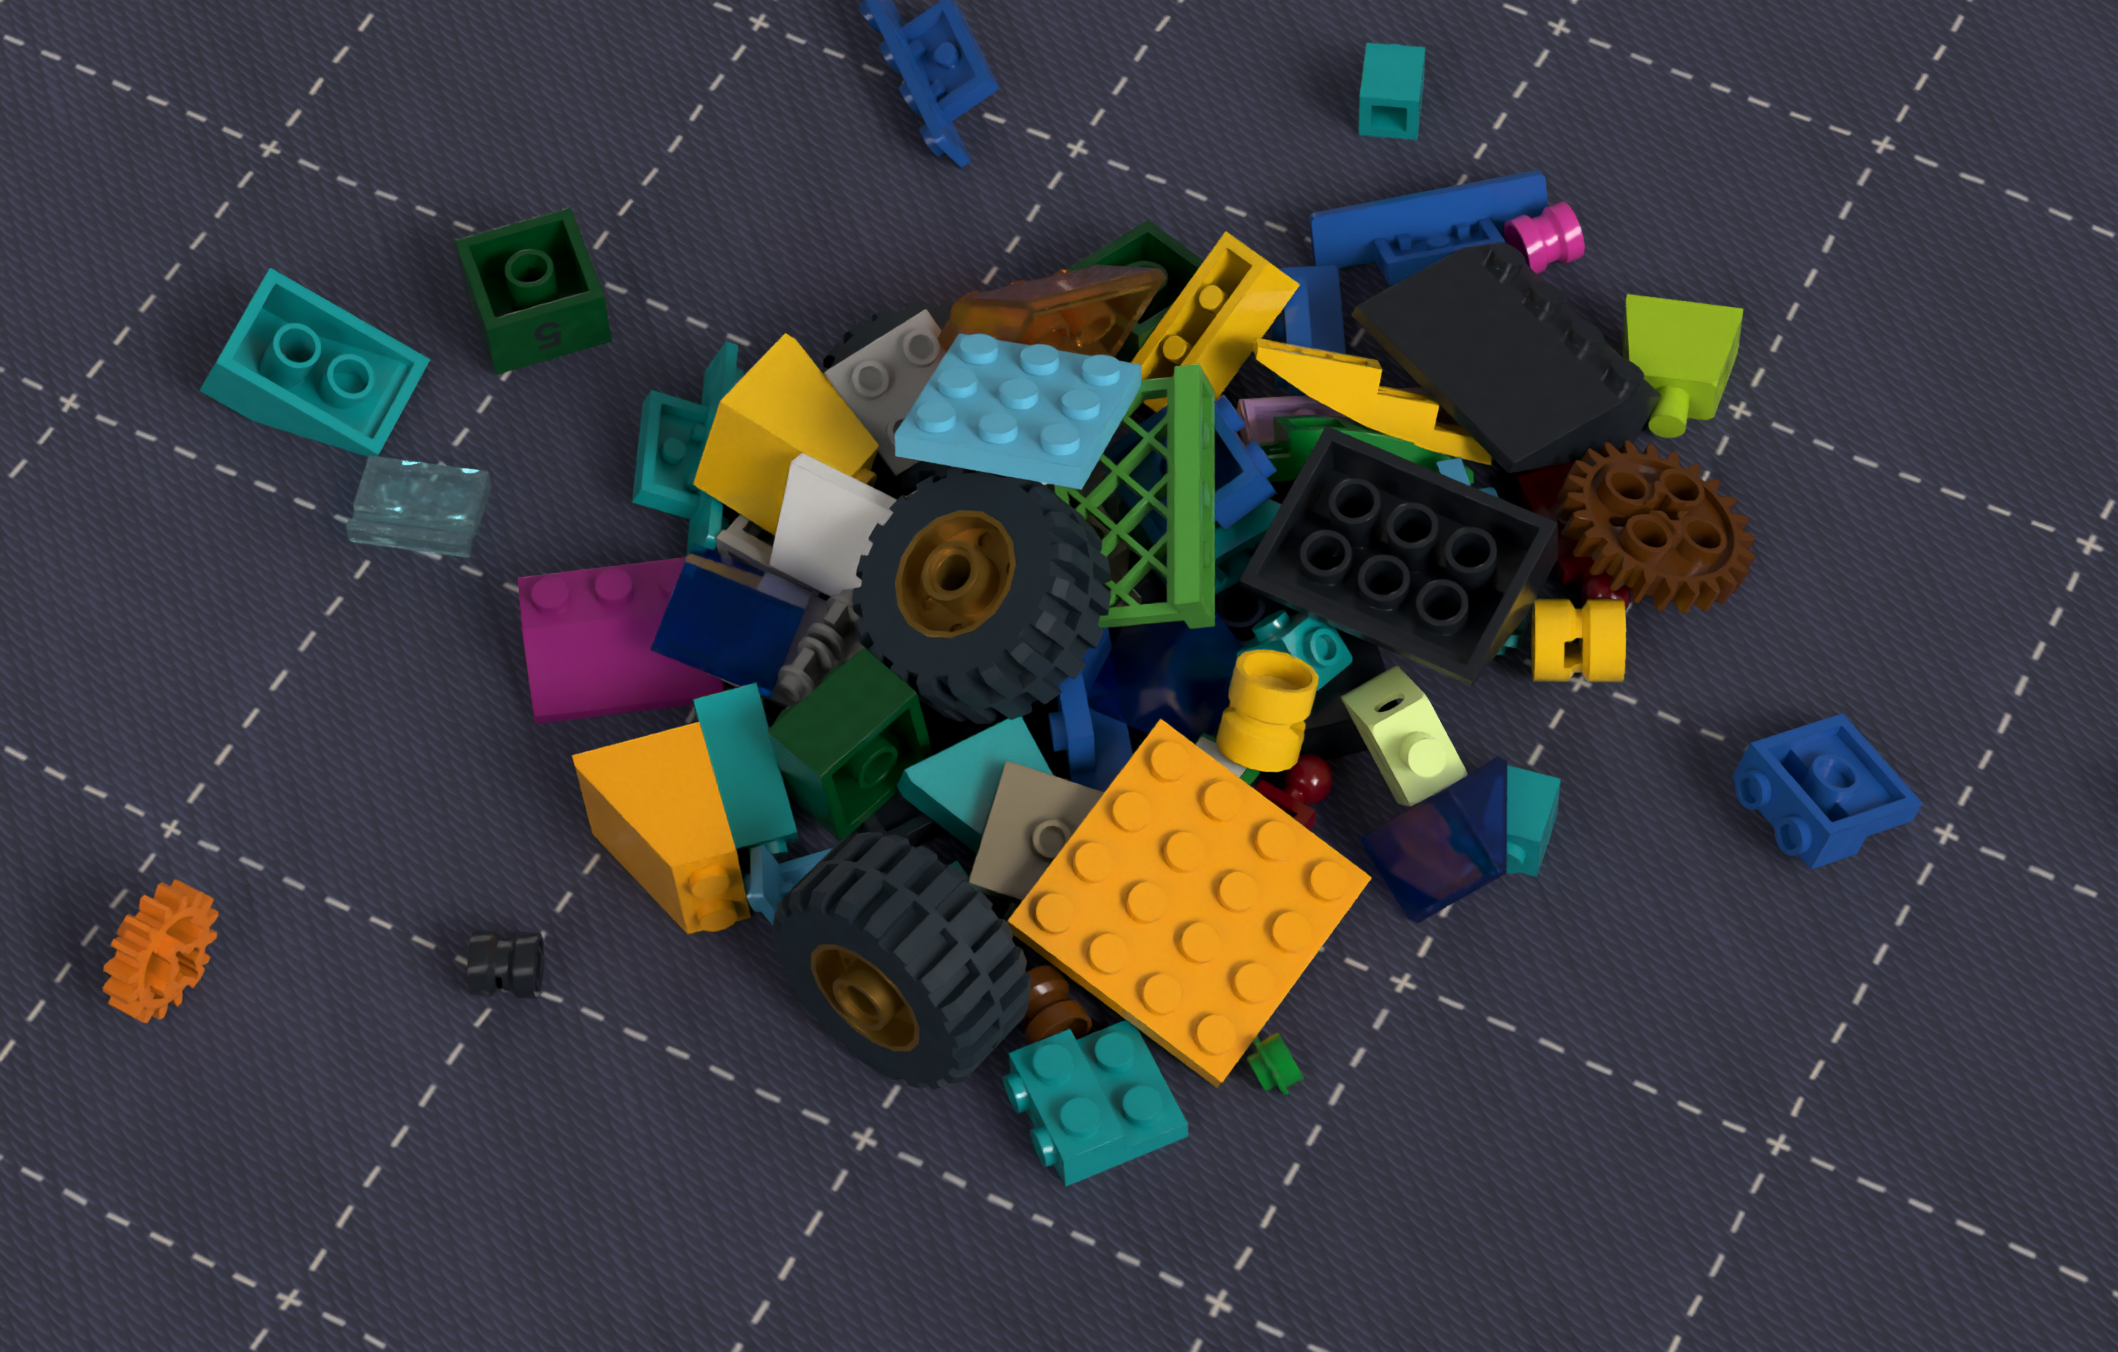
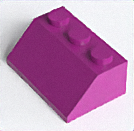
[518,554,724,724]

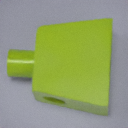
[1622,294,1744,438]

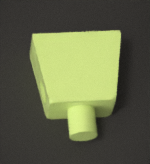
[1341,665,1467,807]

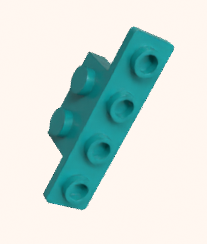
[632,341,743,558]

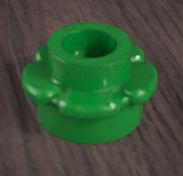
[1246,1032,1304,1095]

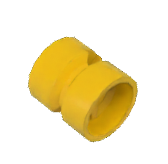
[1531,599,1626,682]
[1216,649,1319,772]

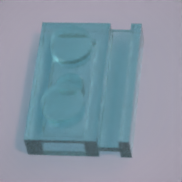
[346,456,492,558]

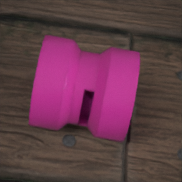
[1504,201,1585,274]

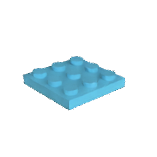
[894,333,1141,490]

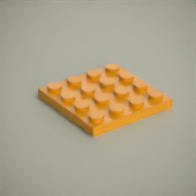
[1007,719,1372,1088]

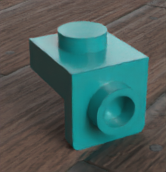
[1236,610,1353,691]

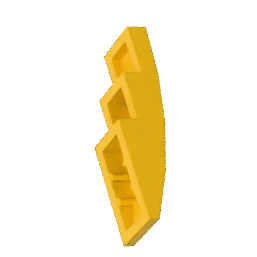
[1253,338,1492,465]

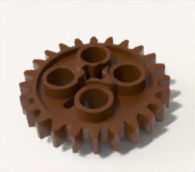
[1556,440,1755,614]

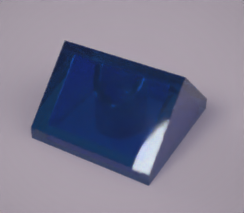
[650,543,812,698]
[1087,601,1243,744]
[1360,756,1507,923]

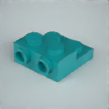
[1003,1020,1188,1187]

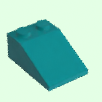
[199,268,430,459]

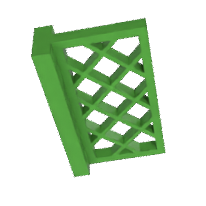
[1055,364,1215,629]

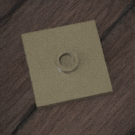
[967,760,1104,905]

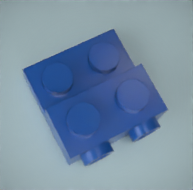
[1101,395,1277,558]
[1731,713,1923,870]

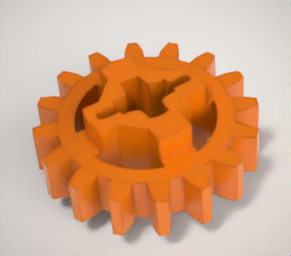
[102,879,219,1023]

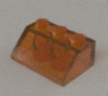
[937,265,1166,357]

